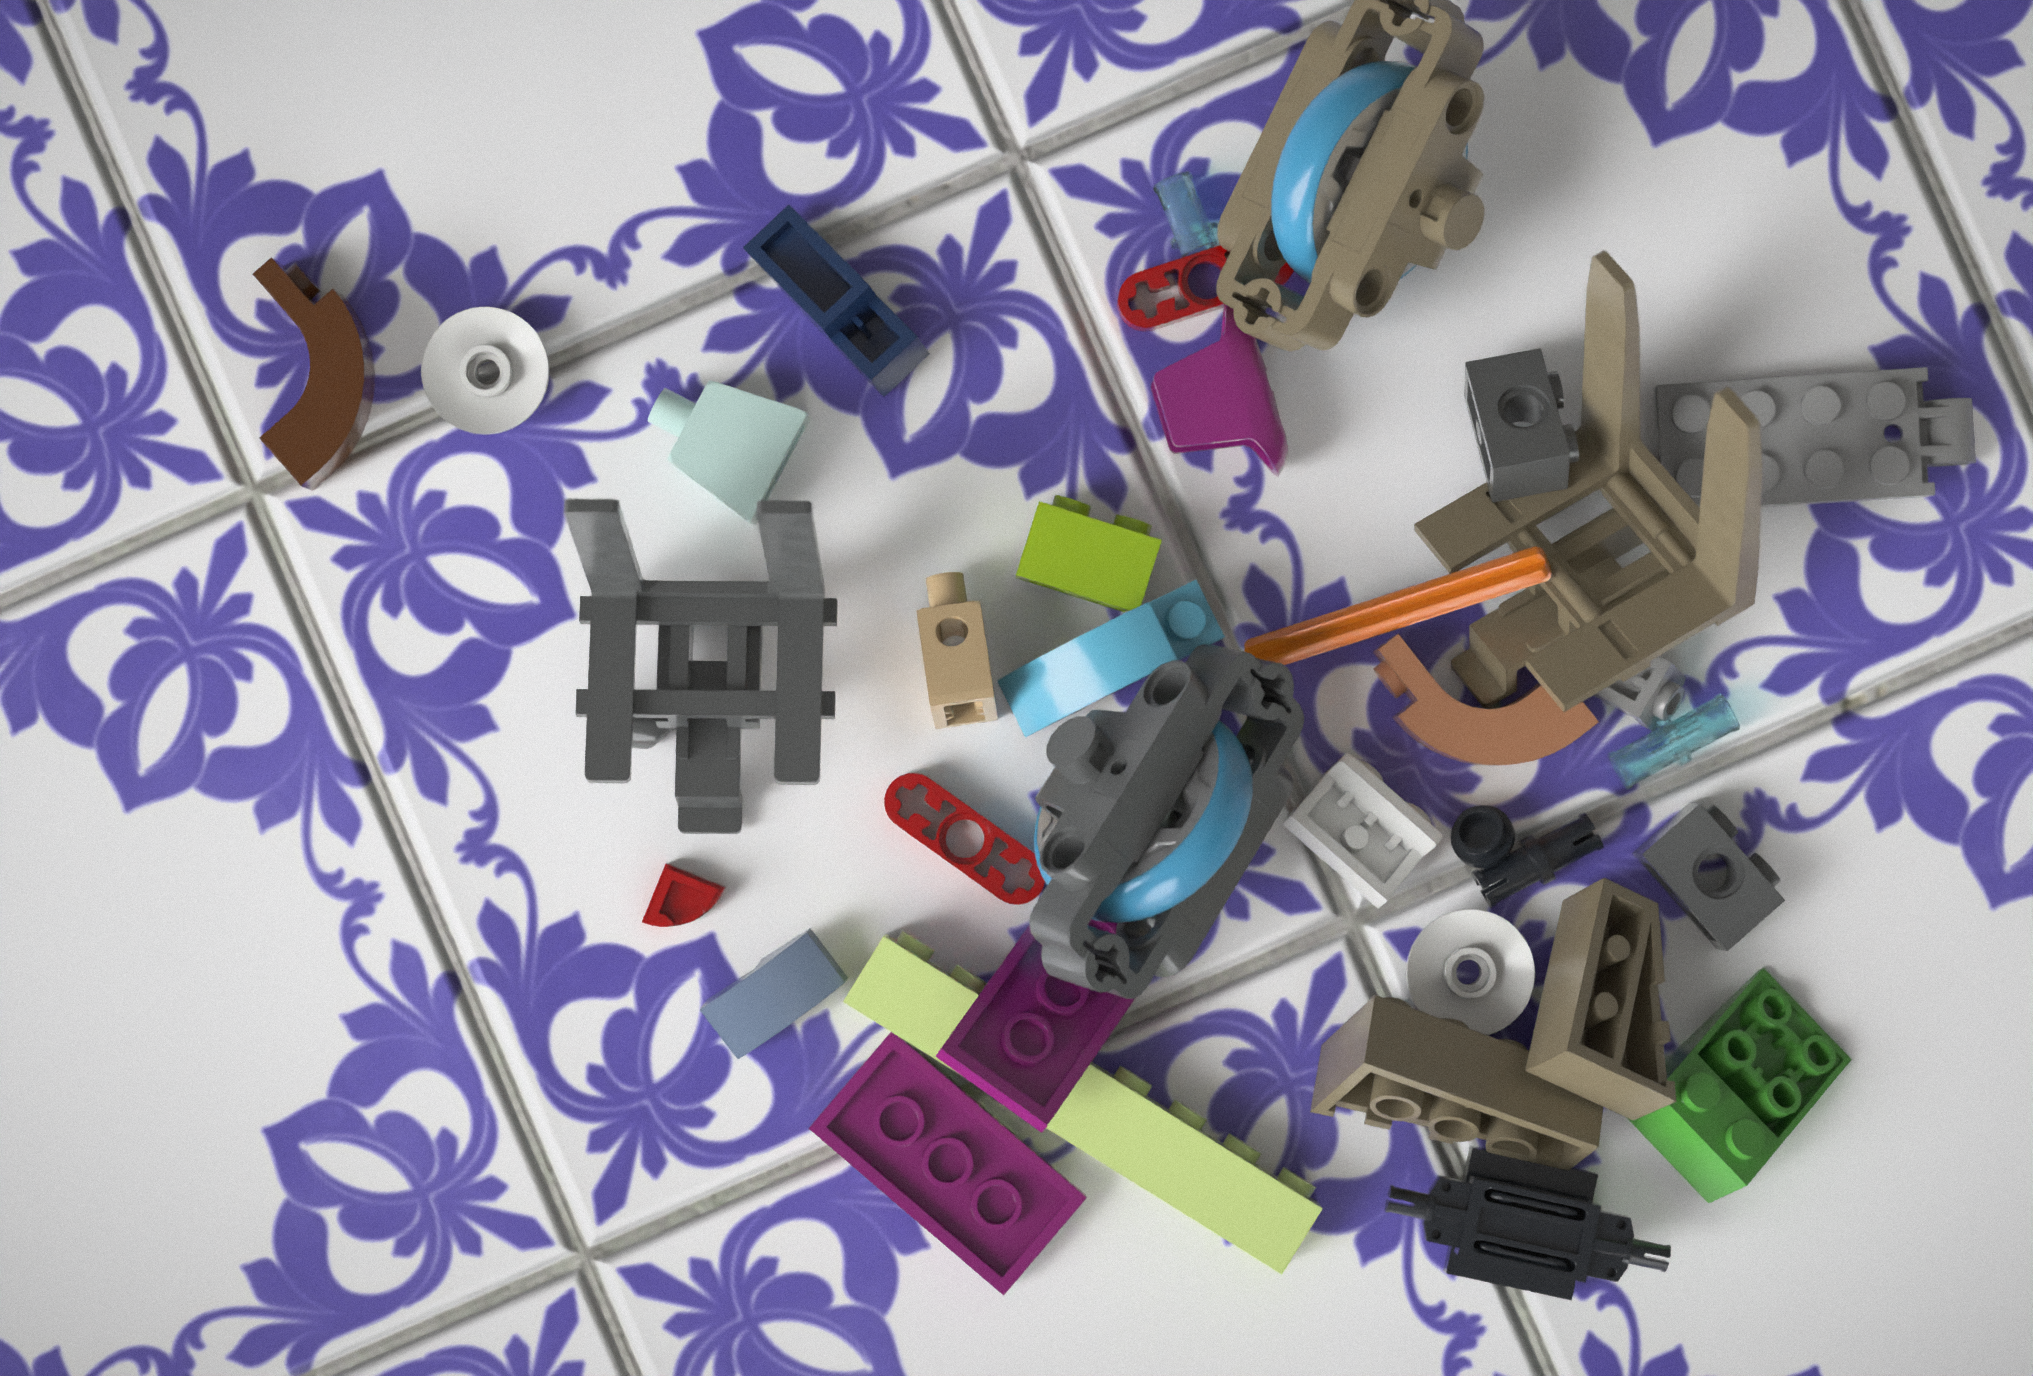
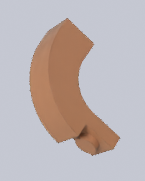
[1373,634,1599,766]

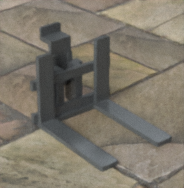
[564,499,838,834]

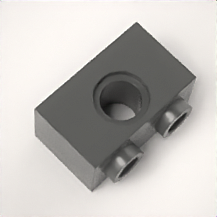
[1464,348,1579,502]
[1632,803,1785,951]

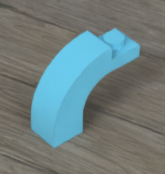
[997,580,1225,738]

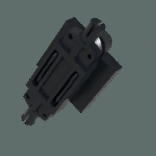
[1385,1145,1671,1301]

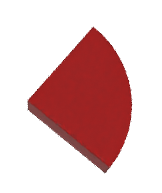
[642,863,726,927]

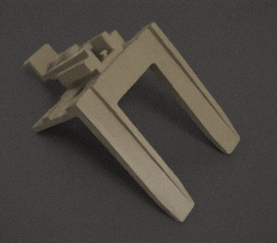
[1414,250,1763,712]

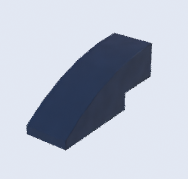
[743,205,930,397]

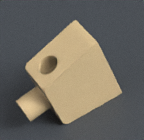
[916,572,998,729]

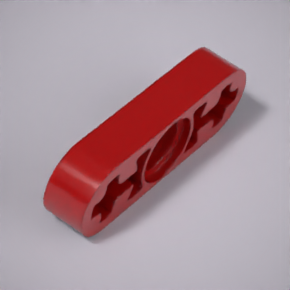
[1117,245,1294,332]
[884,773,1045,905]

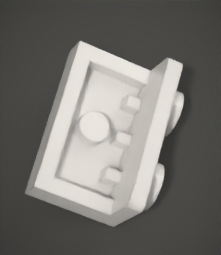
[1282,753,1443,908]

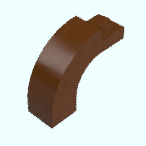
[252,257,375,491]

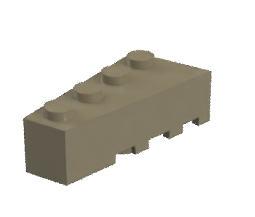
[1310,995,1604,1171]

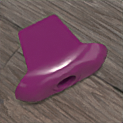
[1151,304,1288,477]

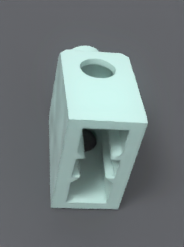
[648,380,811,525]

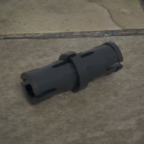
[1471,812,1604,908]

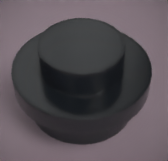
[1451,805,1515,869]

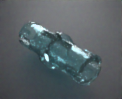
[1608,693,1740,790]

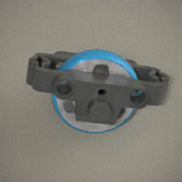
[1029,644,1304,999]

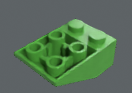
[1627,967,1852,1203]

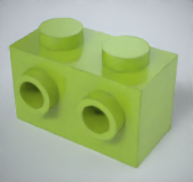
[1016,495,1162,613]

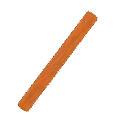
[1244,546,1551,665]

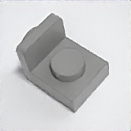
[1594,656,1686,732]

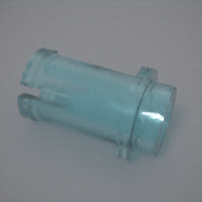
[1153,172,1218,257]

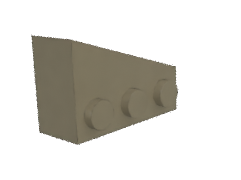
[1525,878,1677,1120]

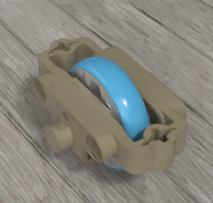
[1216,0,1485,352]

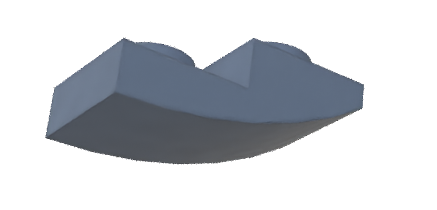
[700,928,848,1059]

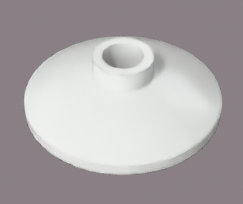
[421,307,549,435]
[1406,909,1535,1035]

